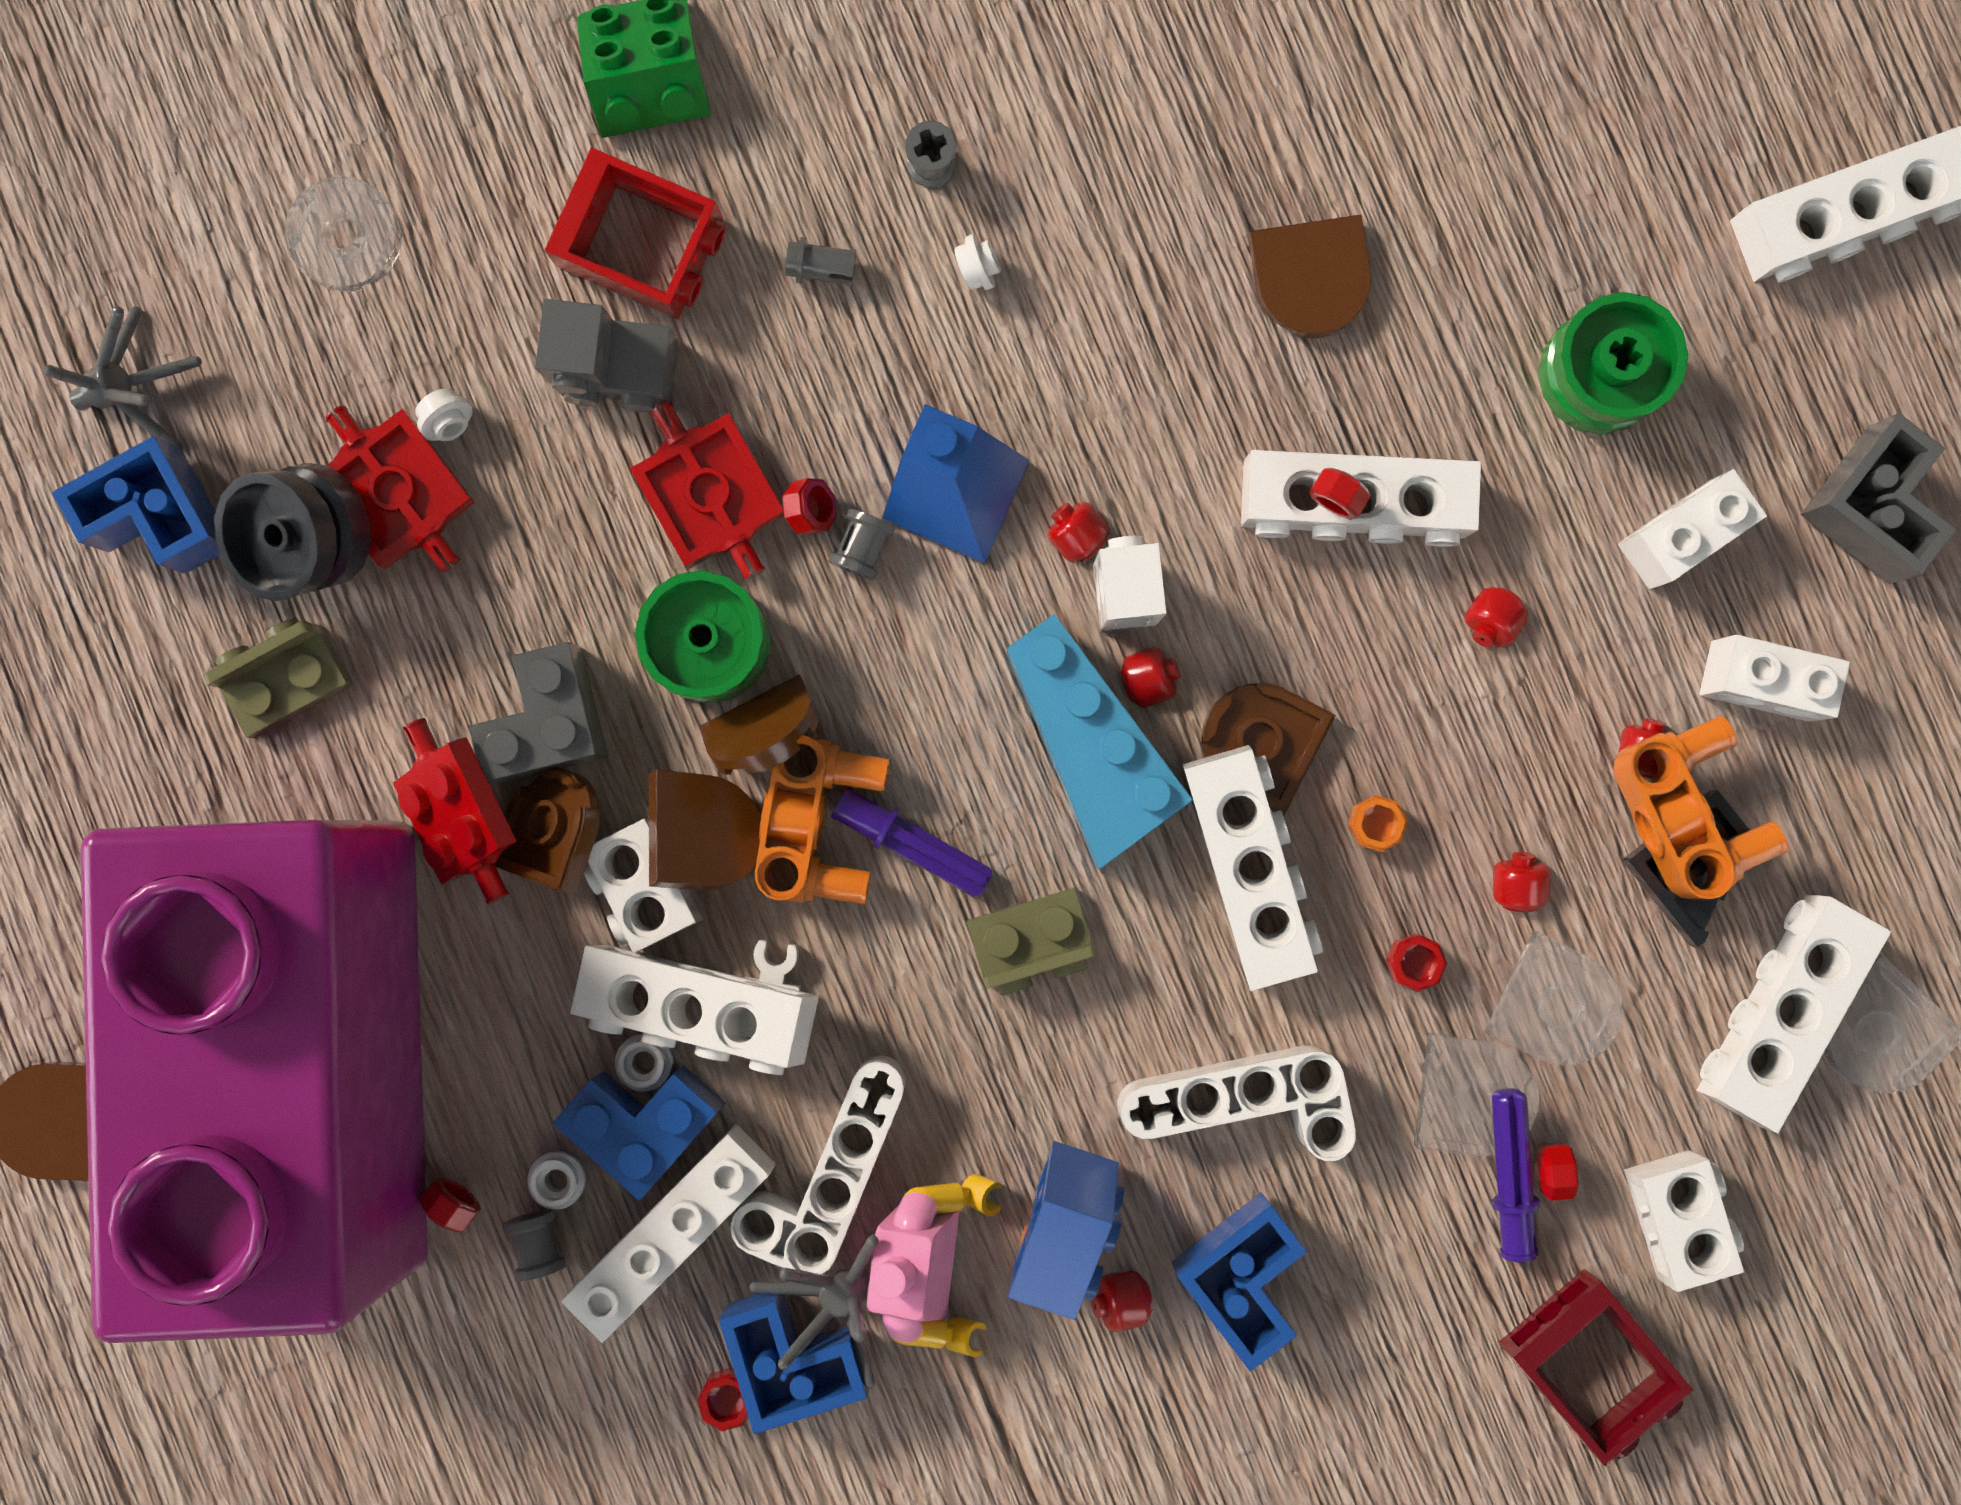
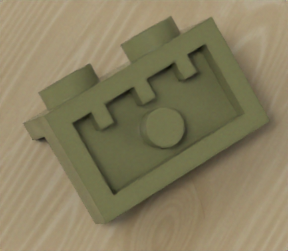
[203,618,353,738]
[966,887,1097,995]

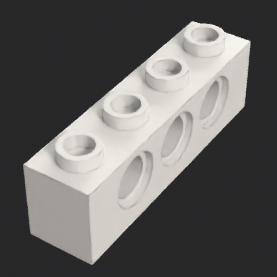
[1730,126,1961,283]
[1241,450,1481,547]
[1182,745,1323,991]
[1696,895,1891,1133]
[570,945,819,1075]
[561,1124,776,1343]

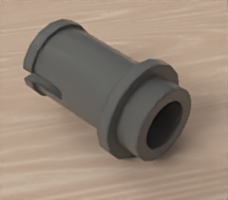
[785,237,857,286]

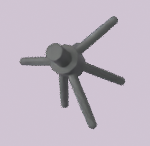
[43,306,202,449]
[749,1235,879,1388]

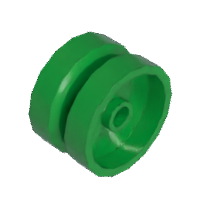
[1538,292,1688,435]
[635,570,772,704]

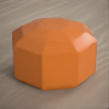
[1347,795,1408,852]

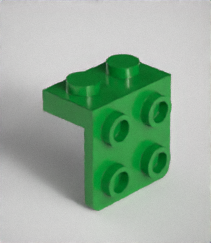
[577,0,711,138]

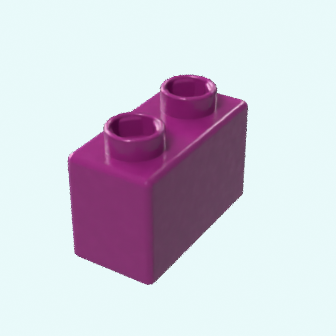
[80,820,428,1343]

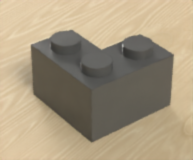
[535,299,679,412]
[1800,413,1957,584]
[469,642,608,784]

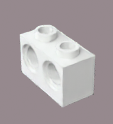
[1617,469,1767,590]
[1093,536,1166,632]
[1699,635,1850,722]
[584,818,704,953]
[1624,1150,1744,1292]

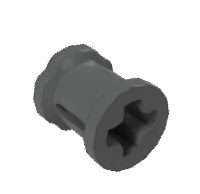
[905,120,957,190]
[828,509,896,581]
[502,1209,567,1282]

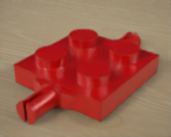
[629,402,784,581]
[325,405,475,573]
[393,718,517,904]

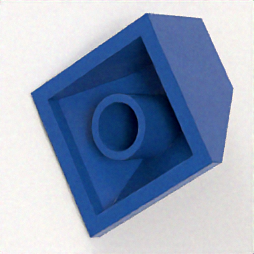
[882,404,1029,564]

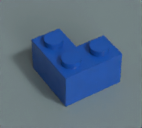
[51,436,220,574]
[552,1066,726,1201]
[1008,1141,1125,1320]
[1171,1192,1307,1372]
[719,1294,869,1434]

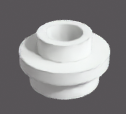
[954,233,1001,290]
[415,389,473,441]
[615,1034,673,1092]
[527,1151,586,1210]

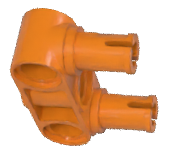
[1613,716,1789,899]
[755,735,890,905]

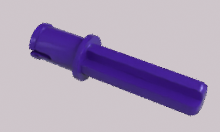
[831,786,992,897]
[1492,1088,1540,1262]

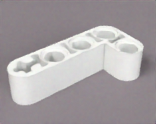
[1117,1045,1356,1161]
[730,1055,906,1274]

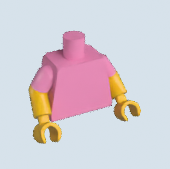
[867,1174,1003,1357]

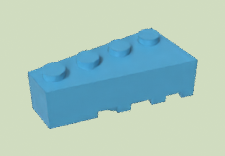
[1007,614,1193,869]

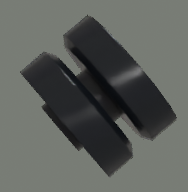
[214,463,371,601]

